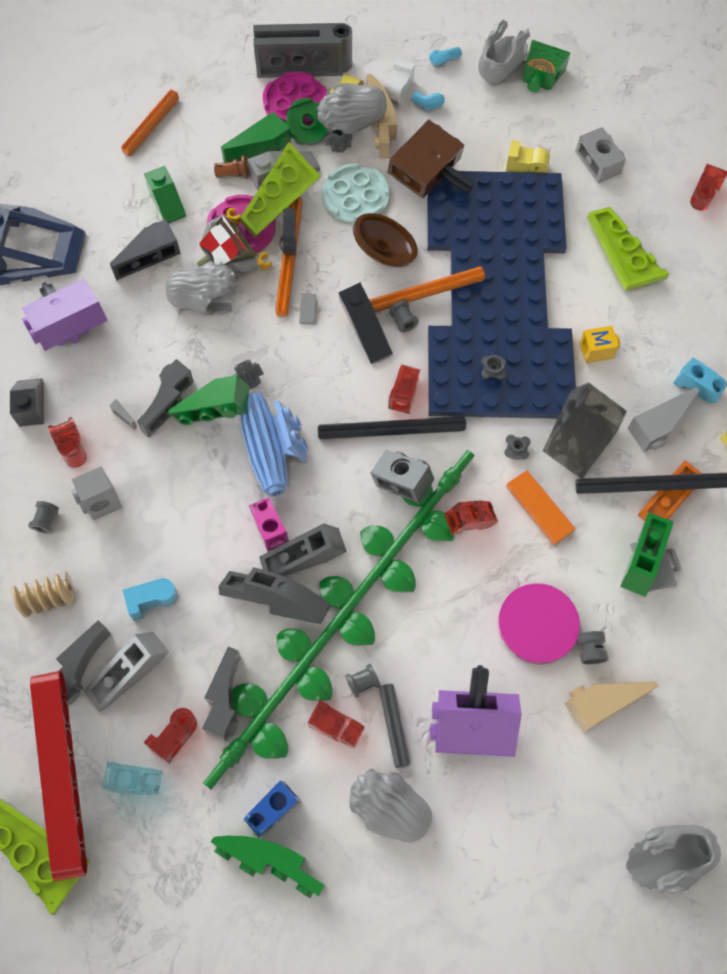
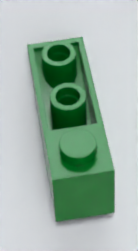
[168,375,249,425]

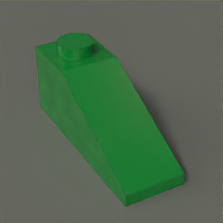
[221,112,291,162]
[620,512,674,597]

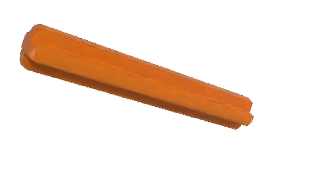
[121,89,179,156]

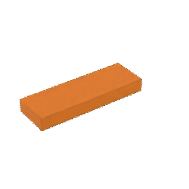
[638,460,702,521]
[506,470,576,546]

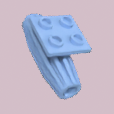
[240,392,308,497]

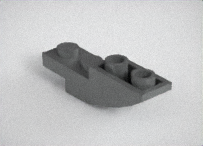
[218,567,330,624]

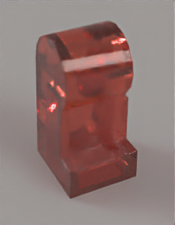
[690,164,727,211]
[388,364,421,414]
[445,500,498,535]
[308,700,365,748]
[144,708,197,764]

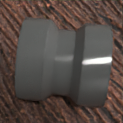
[577,631,609,664]

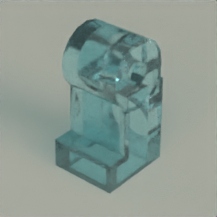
[102,761,162,795]

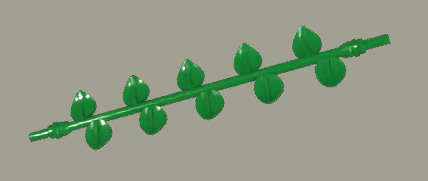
[203,450,475,790]

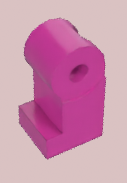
[249,498,289,552]

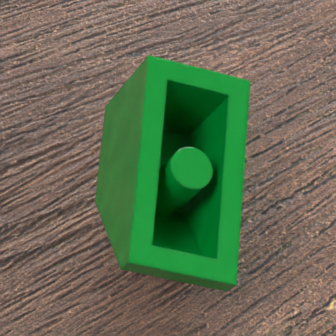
[144,166,187,224]

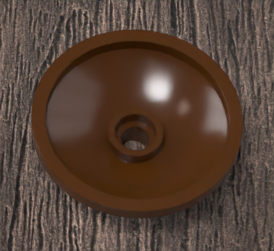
[353,213,418,268]

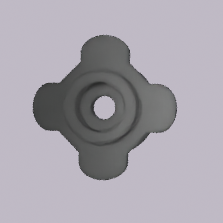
[481,355,506,380]
[504,435,531,460]

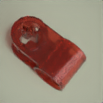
[48,417,87,468]

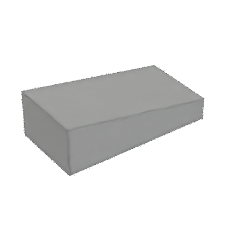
[299,293,316,324]
[109,399,137,430]

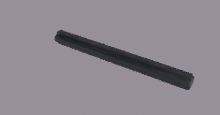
[318,416,466,439]
[575,472,727,494]

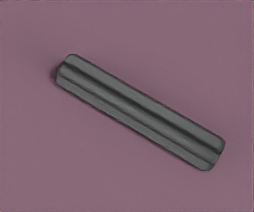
[379,684,410,768]

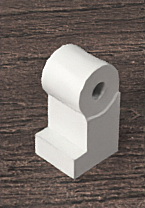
[384,58,415,104]

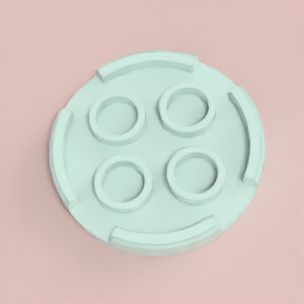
[322,164,390,224]

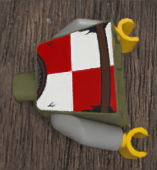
[197,208,272,274]

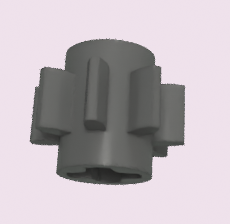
[325,129,352,153]
[232,359,264,389]

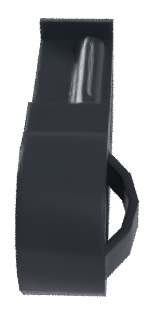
[279,209,296,255]

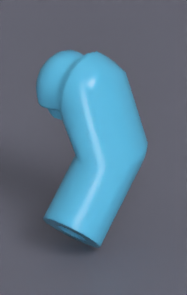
[429,47,462,66]
[411,91,445,111]

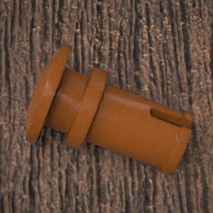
[214,156,249,179]

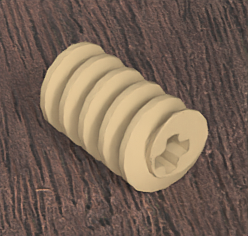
[11,571,74,617]

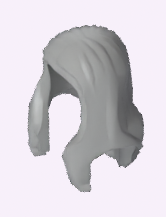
[478,19,530,84]
[317,83,387,134]
[166,261,235,315]
[349,768,433,843]
[626,825,722,893]

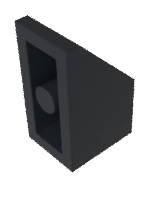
[10,378,44,427]

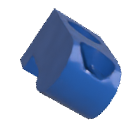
[243,781,301,838]

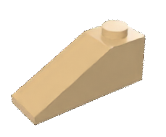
[565,681,659,733]

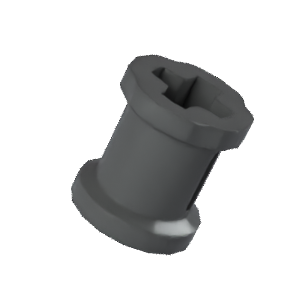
[389,300,419,333]
[28,501,59,534]
[345,664,381,698]

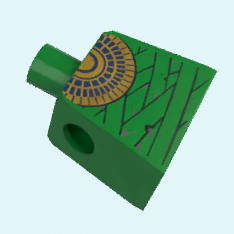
[523,39,571,92]

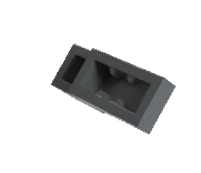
[137,359,194,438]
[56,620,111,705]
[202,646,241,742]

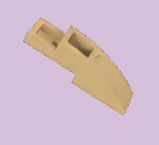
[363,74,397,158]

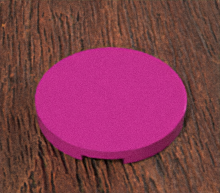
[263,71,327,126]
[207,195,276,253]
[498,583,580,664]

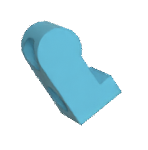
[673,357,727,403]
[123,578,178,621]

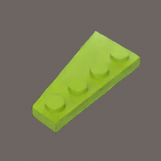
[0,798,91,915]

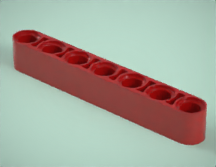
[30,670,88,882]

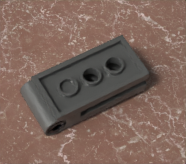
[253,23,352,78]

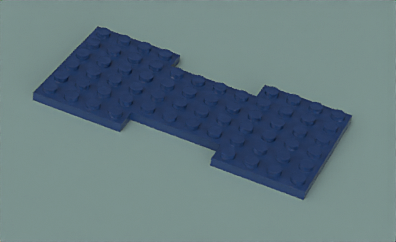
[427,171,578,419]

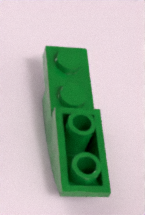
[211,835,325,898]

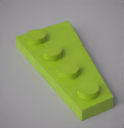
[239,142,321,238]
[587,207,669,292]

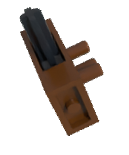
[387,119,475,199]

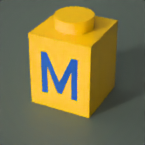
[579,326,620,363]

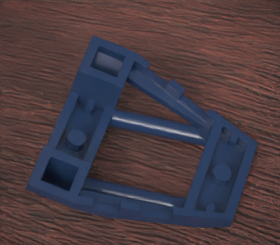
[0,204,86,285]

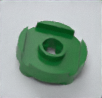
[285,98,327,145]

